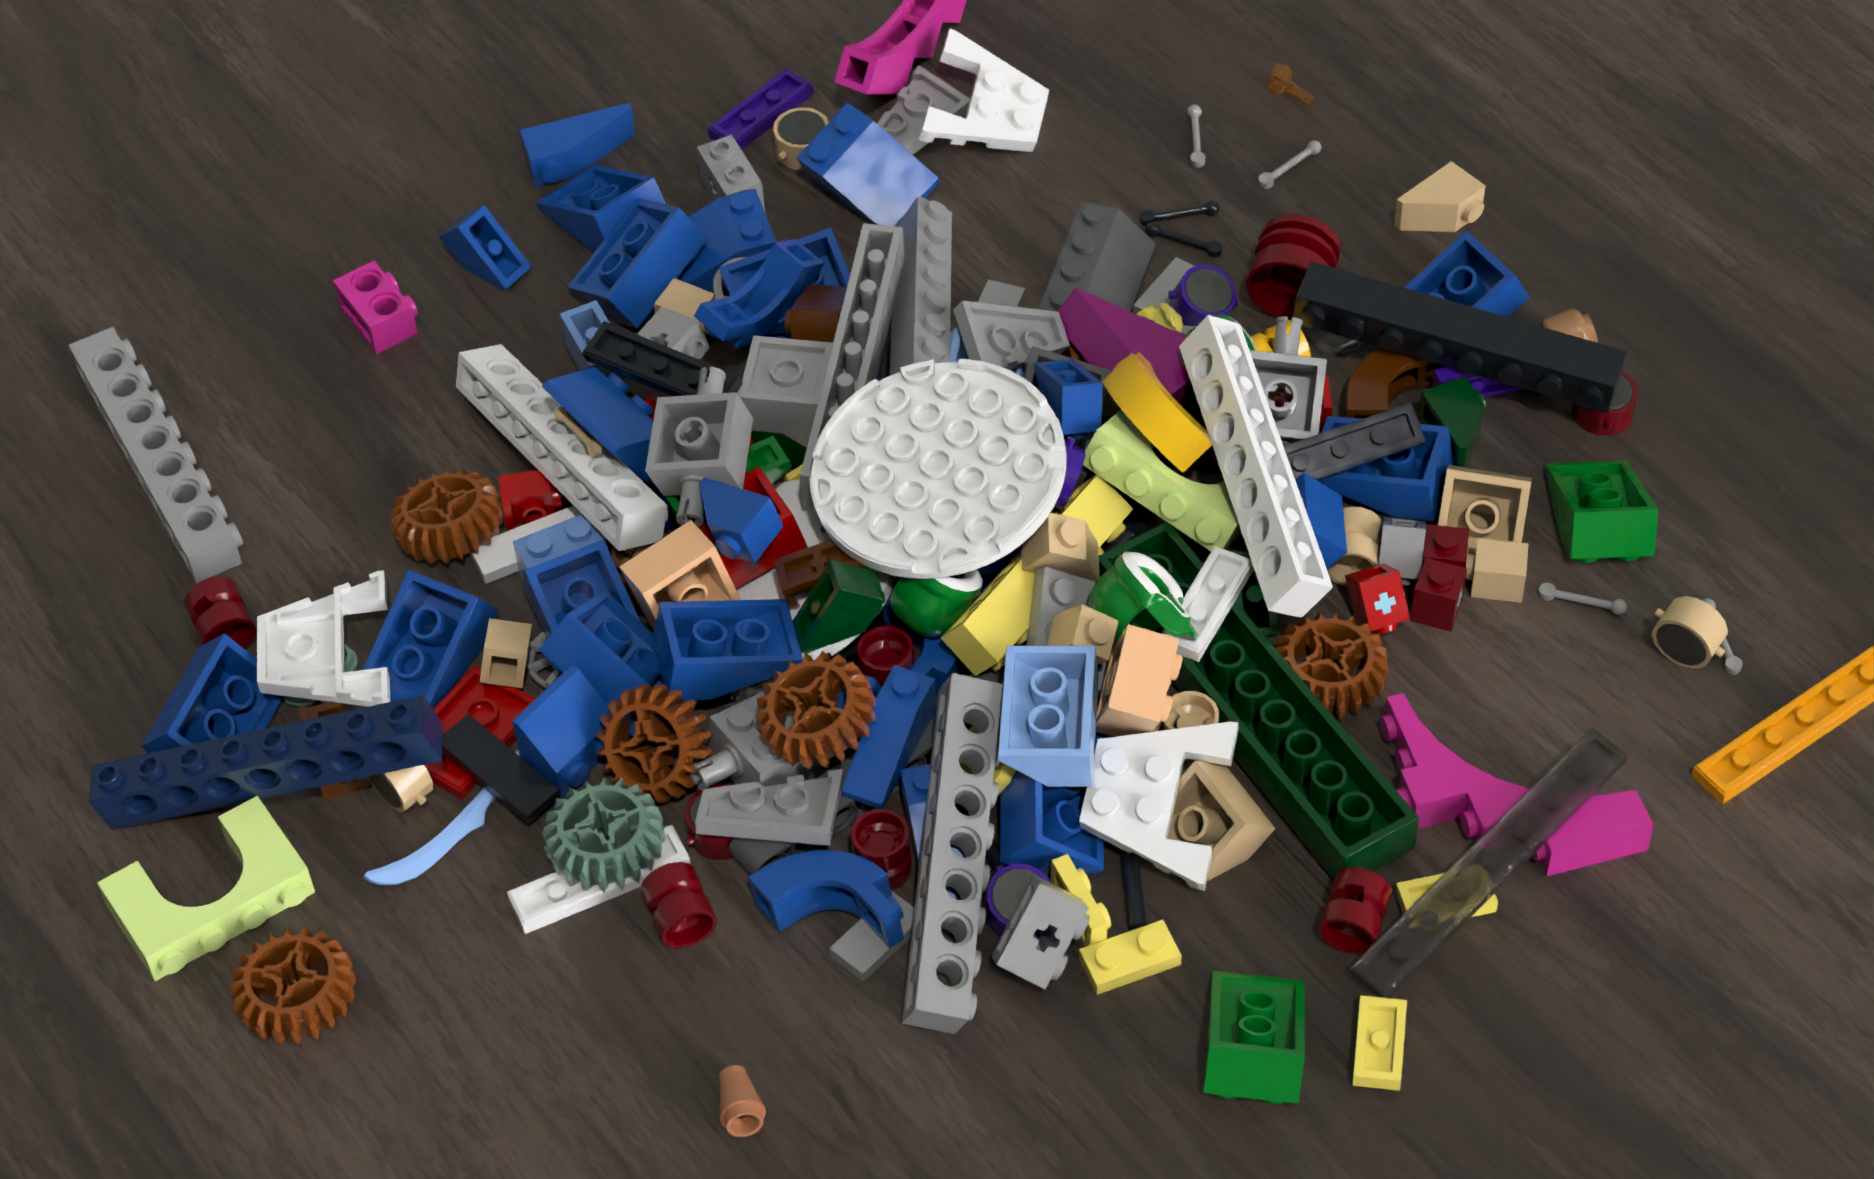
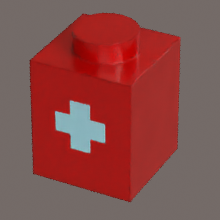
[1345,563,1410,634]

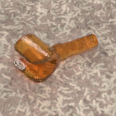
[1268,63,1316,105]

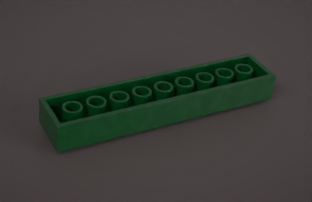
[1099,522,1419,879]

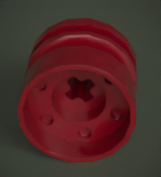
[1246,214,1341,321]

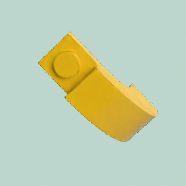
[1102,352,1213,473]

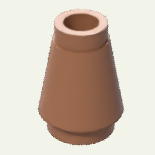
[719,1065,766,1137]

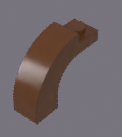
[1345,348,1446,419]

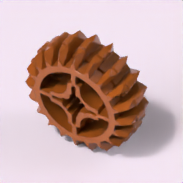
[390,469,504,564]
[1275,611,1389,721]
[755,651,876,770]
[595,683,713,803]
[230,926,356,1046]

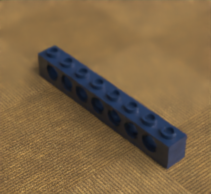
[88,695,443,830]

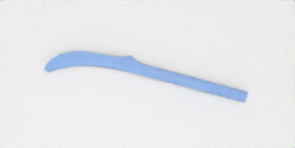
[363,749,520,885]

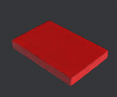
[424,665,536,800]

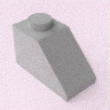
[1379,517,1426,585]

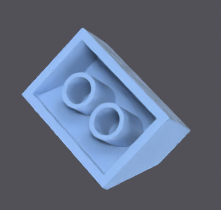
[998,646,1099,787]

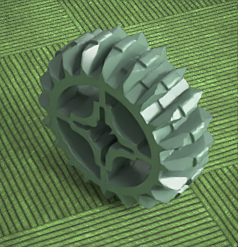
[543,777,665,892]

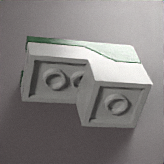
[739,335,880,467]

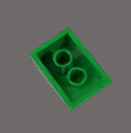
[1545,460,1658,563]
[1203,970,1305,1104]

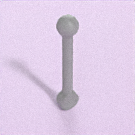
[1187,104,1205,168]
[1258,140,1322,189]
[1538,583,1627,615]
[1702,598,1743,675]

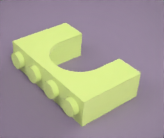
[1083,410,1241,552]
[97,796,315,981]

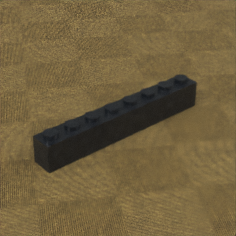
[1293,261,1627,413]

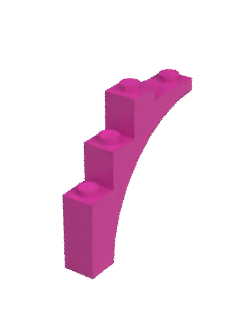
[834,0,967,94]
[1380,693,1654,876]

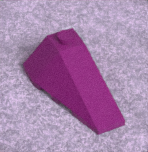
[1058,288,1194,406]

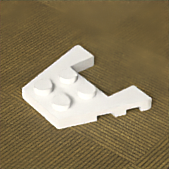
[918,29,1049,152]
[257,570,391,707]
[1079,722,1239,891]

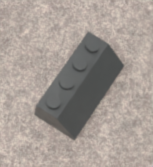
[1038,201,1156,312]

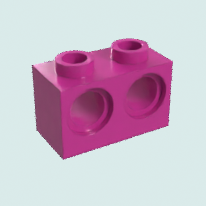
[333,261,418,354]

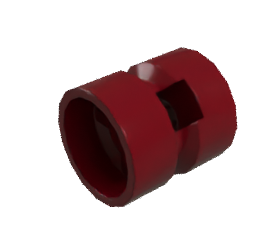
[184,576,256,649]
[857,626,915,687]
[851,809,912,891]
[640,862,717,949]
[1318,867,1393,955]

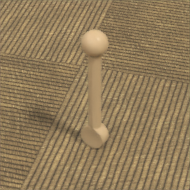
[554,407,602,457]

